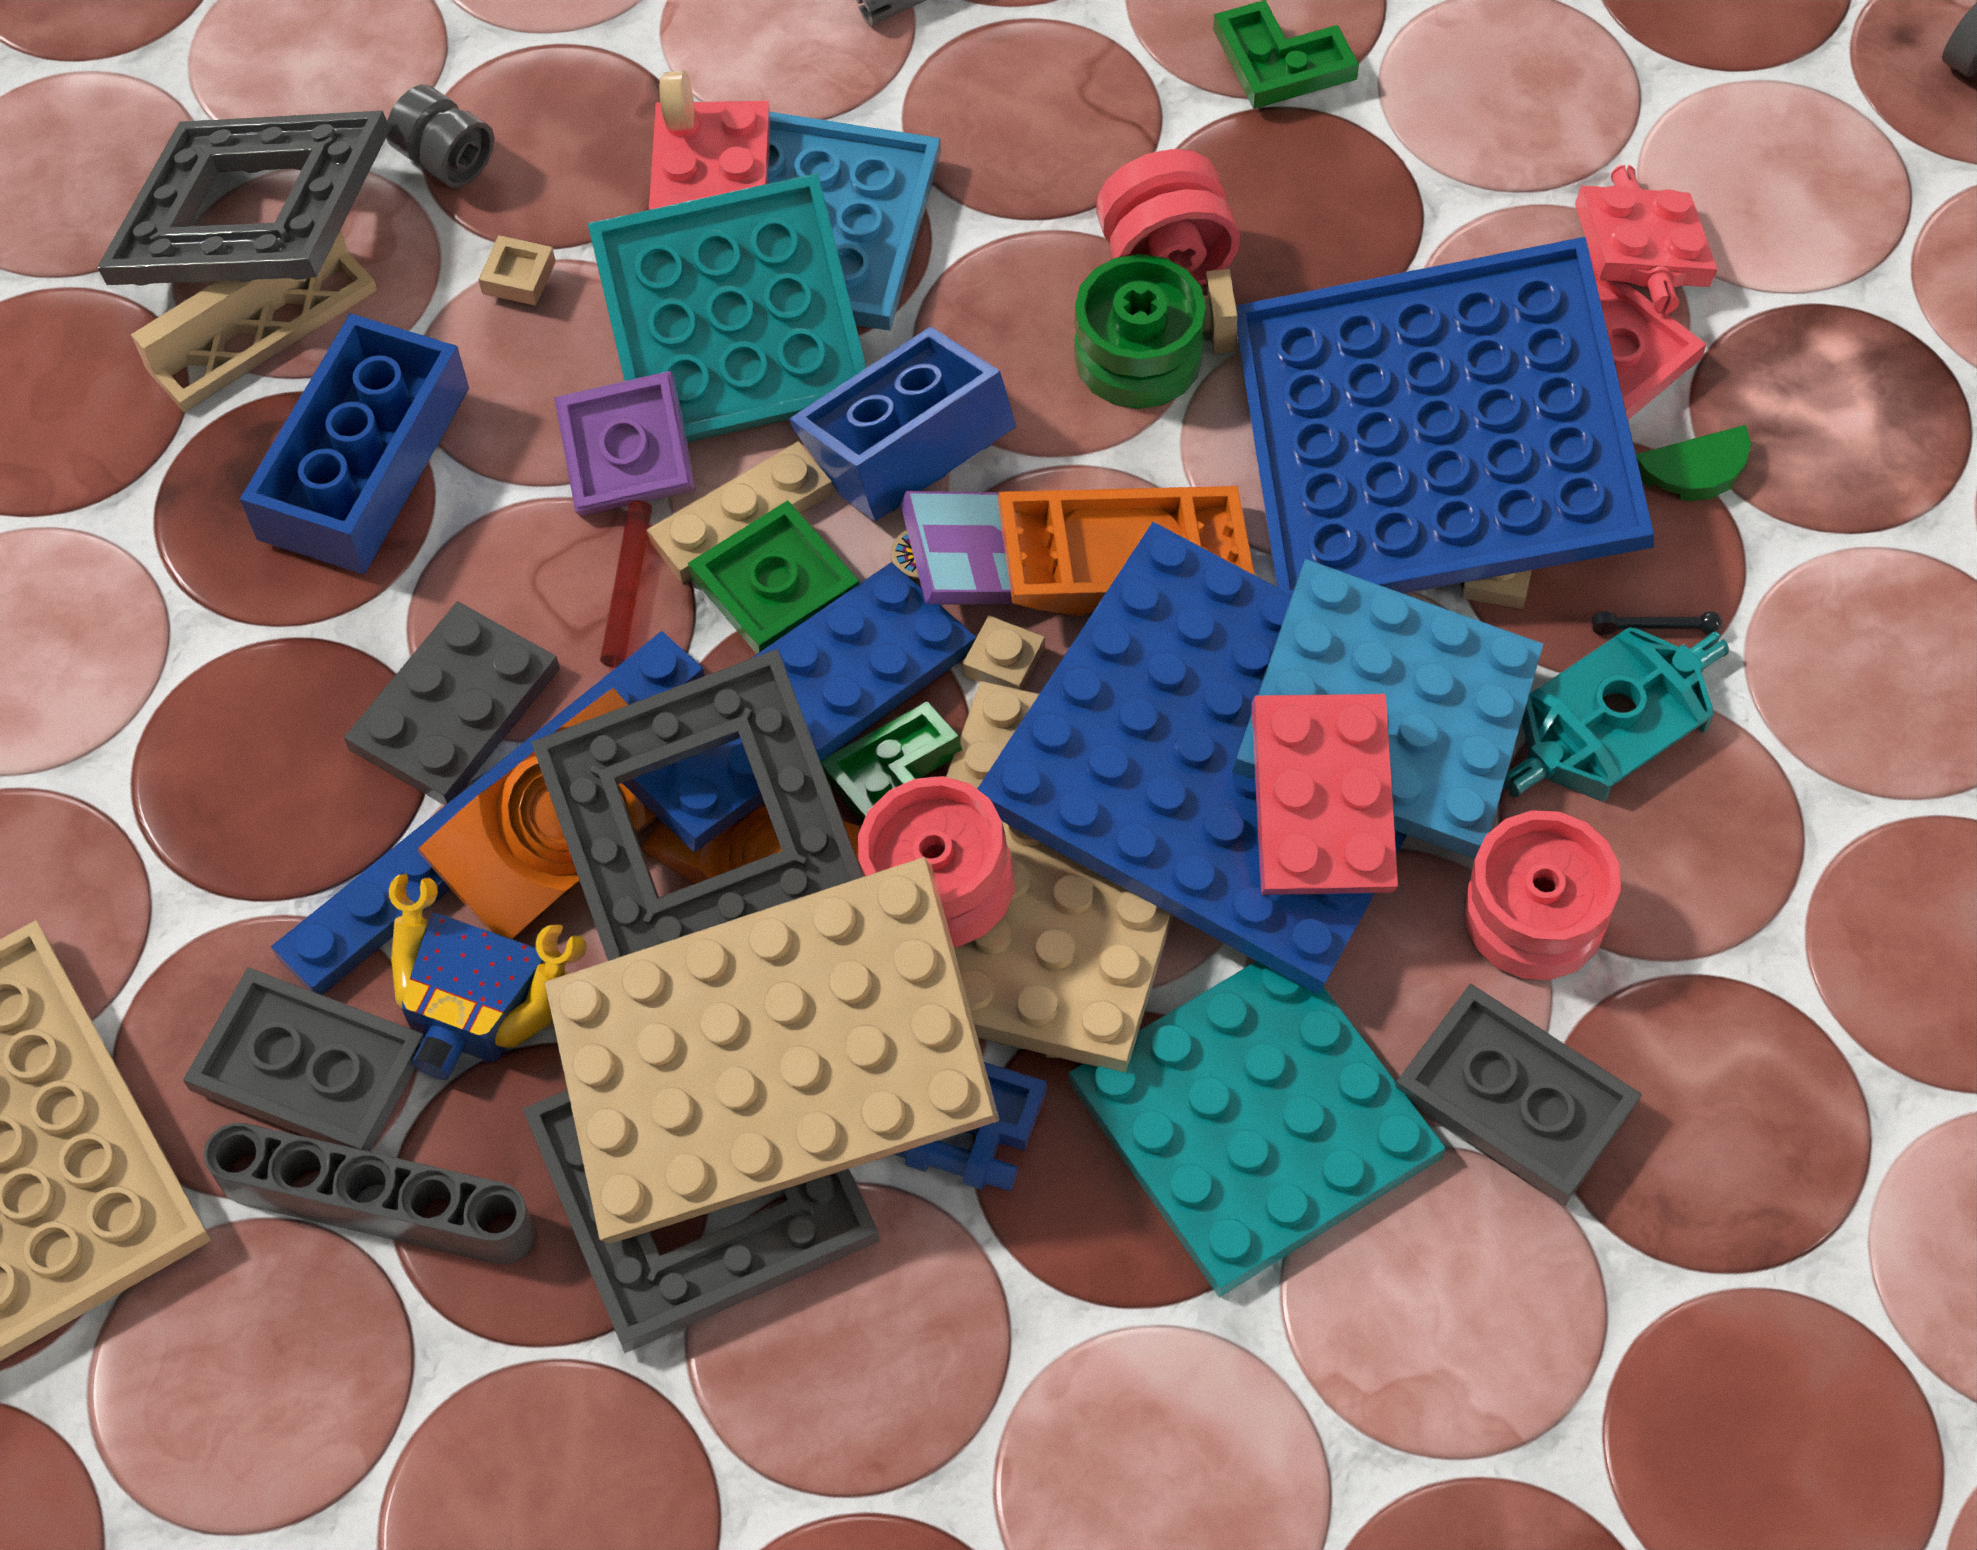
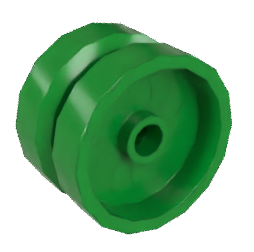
[1074,254,1206,409]

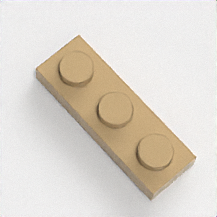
[647,441,833,584]

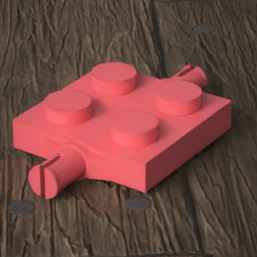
[1575,165,1718,314]

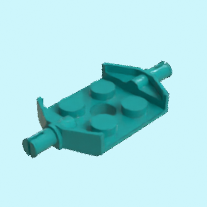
[1503,627,1729,802]

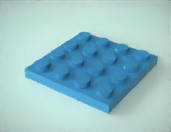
[768,112,941,331]
[1232,559,1543,859]

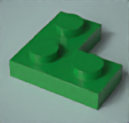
[1213,0,1359,109]
[821,702,962,823]

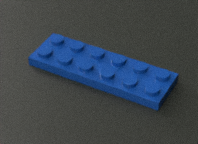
[622,562,976,853]

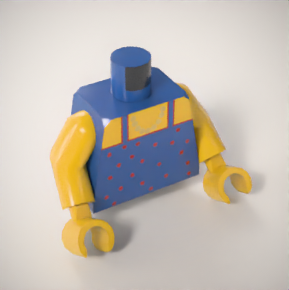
[389,874,587,1080]

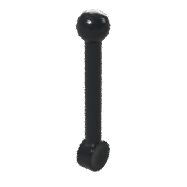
[1592,611,1723,635]

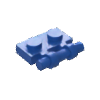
[893,1062,1047,1192]

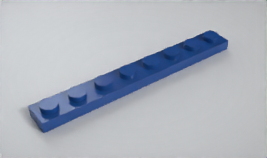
[271,631,705,995]

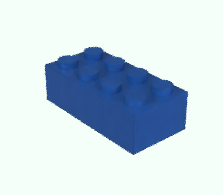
[240,313,469,575]

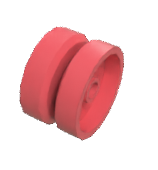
[1096,149,1240,286]
[858,776,1015,947]
[1464,810,1621,980]

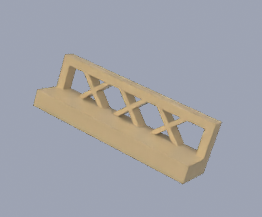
[131,230,377,413]

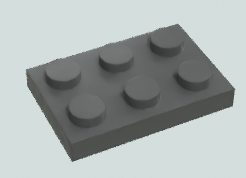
[344,601,560,805]
[183,967,425,1152]
[1395,983,1642,1206]

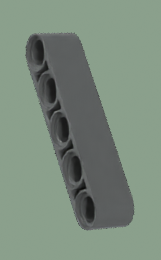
[203,1123,536,1265]

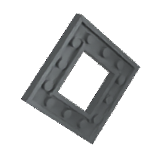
[97,110,390,286]
[531,649,864,961]
[523,1089,880,1354]

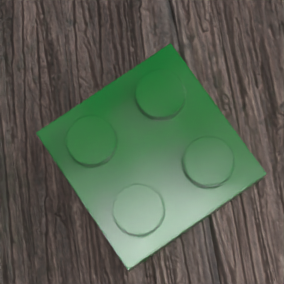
[688,500,859,654]

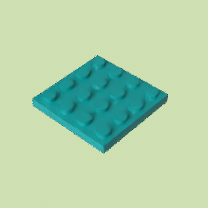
[587,173,866,442]
[1069,961,1446,1298]

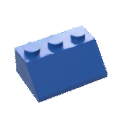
[789,326,1017,522]

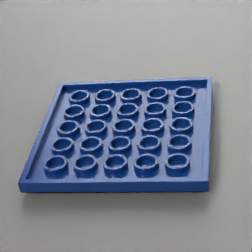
[1236,237,1654,595]
[977,522,1408,995]

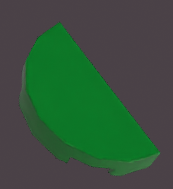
[1636,425,1751,501]

